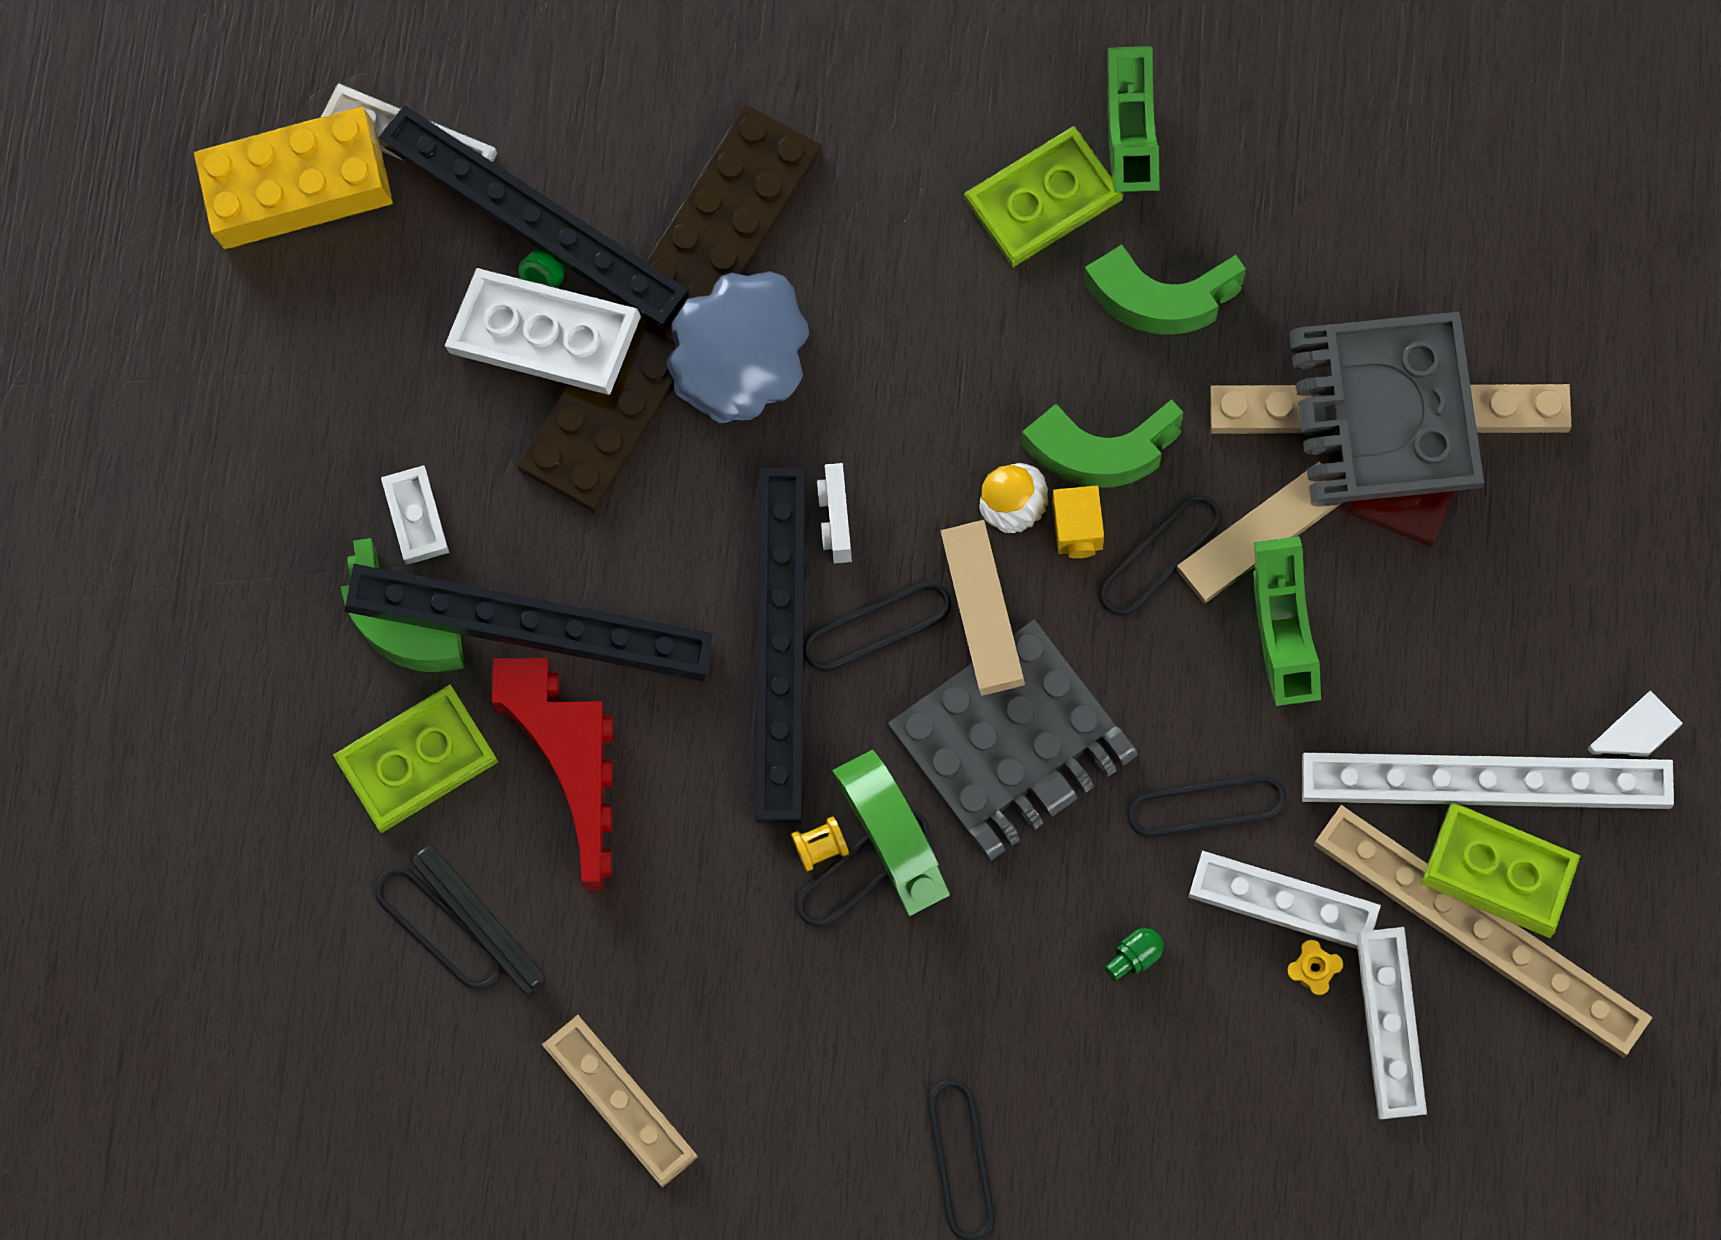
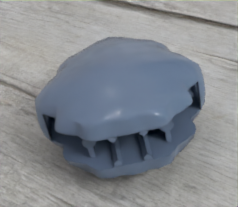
[667,271,809,423]

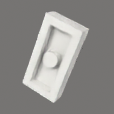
[817,463,852,563]
[381,465,449,565]

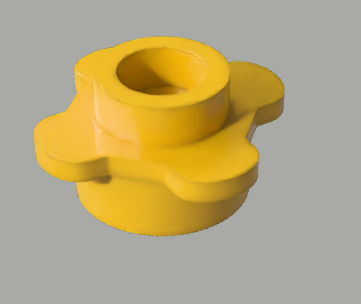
[1288,940,1343,995]

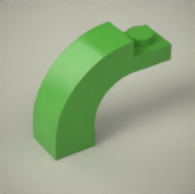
[1107,46,1160,192]
[1083,245,1246,334]
[1022,399,1184,488]
[1253,536,1321,706]
[341,538,465,672]
[832,750,950,916]

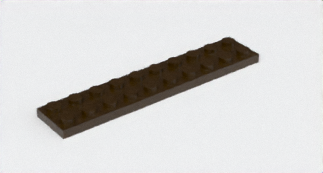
[517,104,821,513]

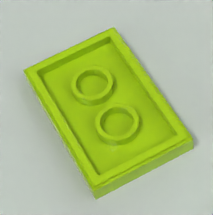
[964,126,1123,268]
[333,684,498,833]
[1421,802,1580,938]

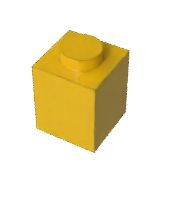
[1052,485,1104,558]

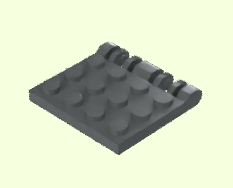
[1289,311,1484,507]
[888,619,1138,862]

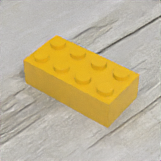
[194,106,393,249]

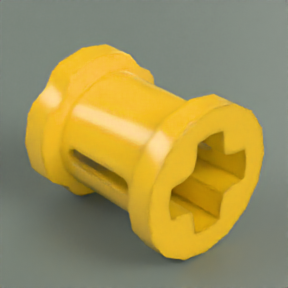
[791,816,849,872]

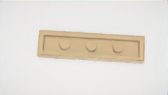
[1177,462,1342,604]
[940,520,1025,696]
[542,1015,698,1188]

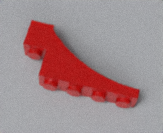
[492,658,614,891]

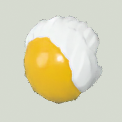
[979,463,1049,533]

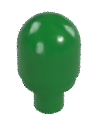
[1104,928,1164,981]

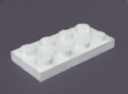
[445,268,641,395]

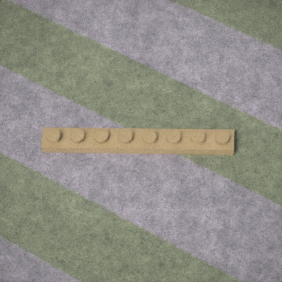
[1210,384,1572,434]
[1314,805,1652,1058]

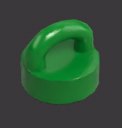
[518,248,565,288]

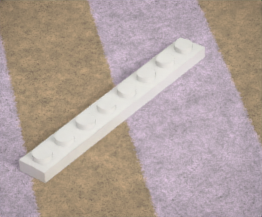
[1302,753,1674,809]

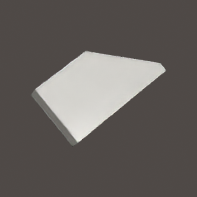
[1588,691,1683,757]

